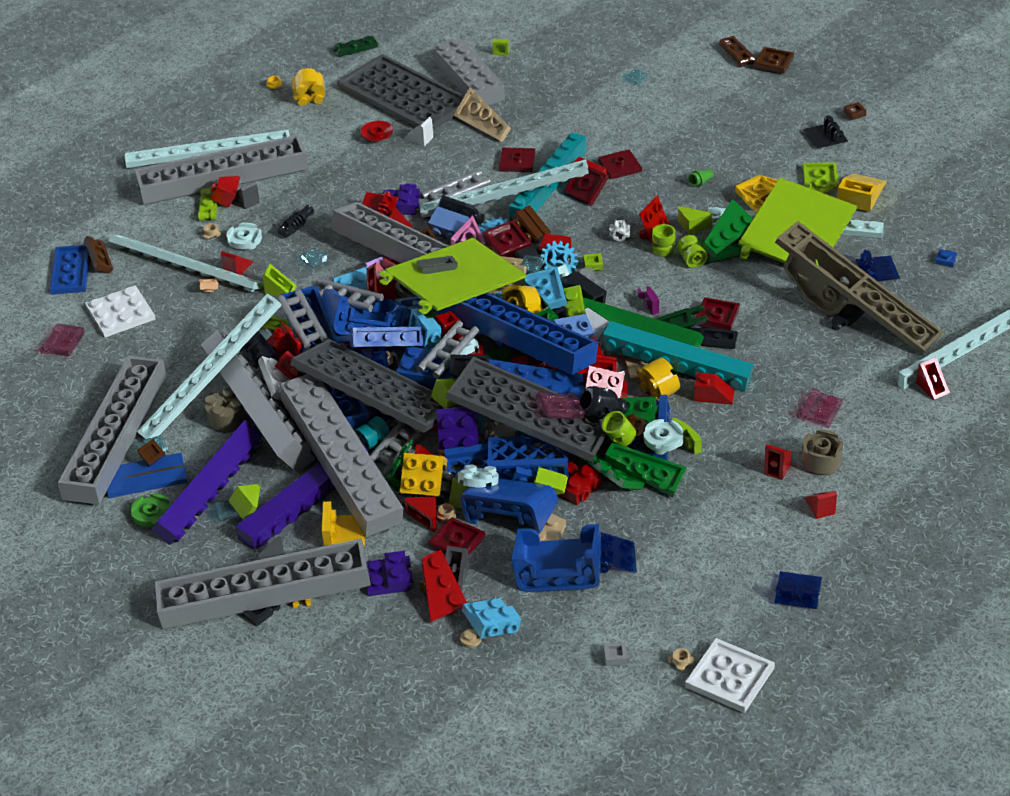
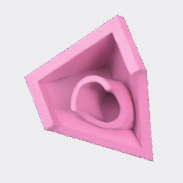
[451,215,486,246]

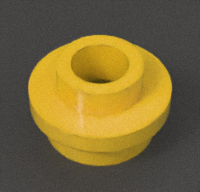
[266,76,282,89]

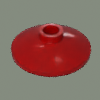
[361,121,394,141]

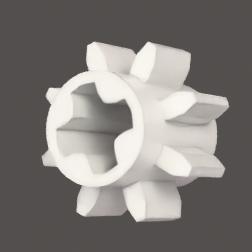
[609,220,630,241]

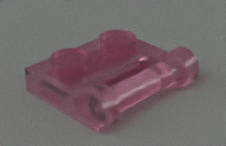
[39,324,85,356]
[796,388,843,428]
[536,391,585,419]

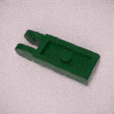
[332,36,378,57]
[655,305,708,328]

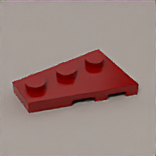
[421,550,467,623]

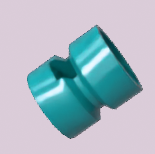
[354,416,390,451]

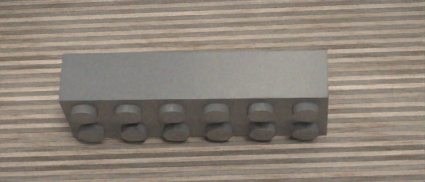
[433,39,505,105]

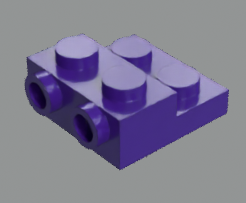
[383,184,420,215]
[436,407,478,450]
[367,550,413,596]

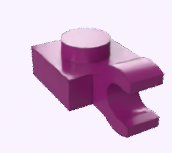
[638,286,659,315]

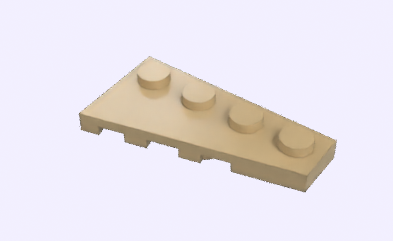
[454,87,511,142]

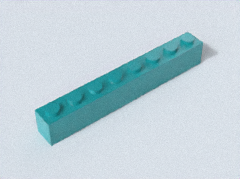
[509,132,587,220]
[601,321,754,392]

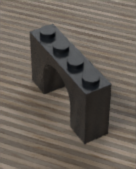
[541,271,607,319]

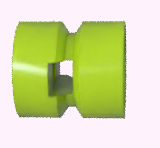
[652,224,675,257]
[677,235,708,268]
[602,411,636,446]

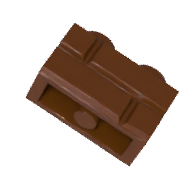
[510,205,551,246]

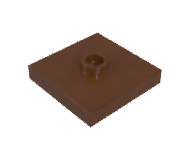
[754,47,794,74]

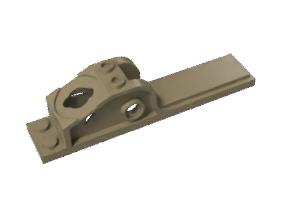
[775,221,944,355]

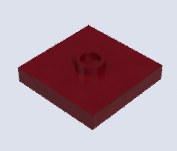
[499,147,536,172]
[598,149,642,180]
[563,166,609,206]
[482,220,531,257]
[696,297,740,330]
[428,517,486,556]

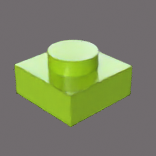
[492,39,509,55]
[583,253,603,271]

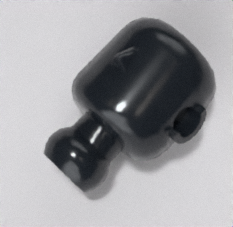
[579,386,628,419]

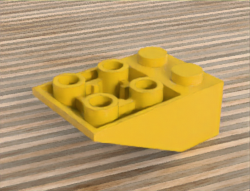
[837,173,886,212]

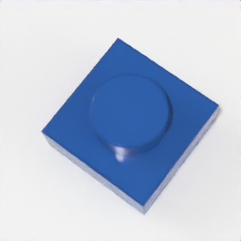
[935,249,957,268]
[510,466,535,483]

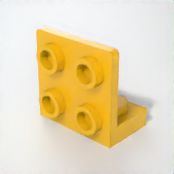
[400,453,448,496]
[322,501,365,546]

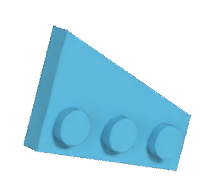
[523,267,567,309]

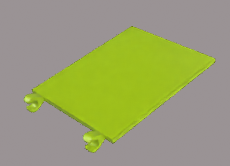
[738,177,858,279]
[379,238,526,314]

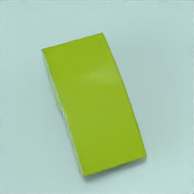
[671,418,702,455]

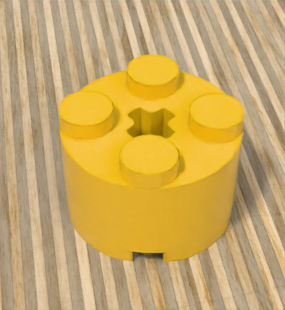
[292,68,325,106]
[501,286,543,314]
[637,357,680,401]

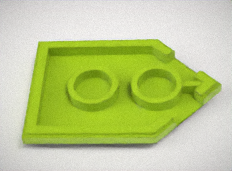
[802,162,839,194]

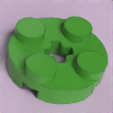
[131,494,171,528]

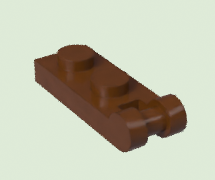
[719,36,755,67]
[84,236,113,273]

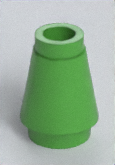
[688,169,714,187]

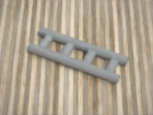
[421,169,491,202]
[319,280,384,312]
[277,290,328,349]
[417,320,479,379]
[370,422,422,479]

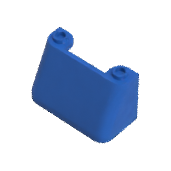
[322,288,408,335]
[460,479,558,534]
[511,524,601,592]

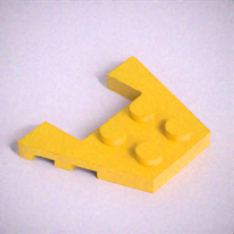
[735,175,778,214]

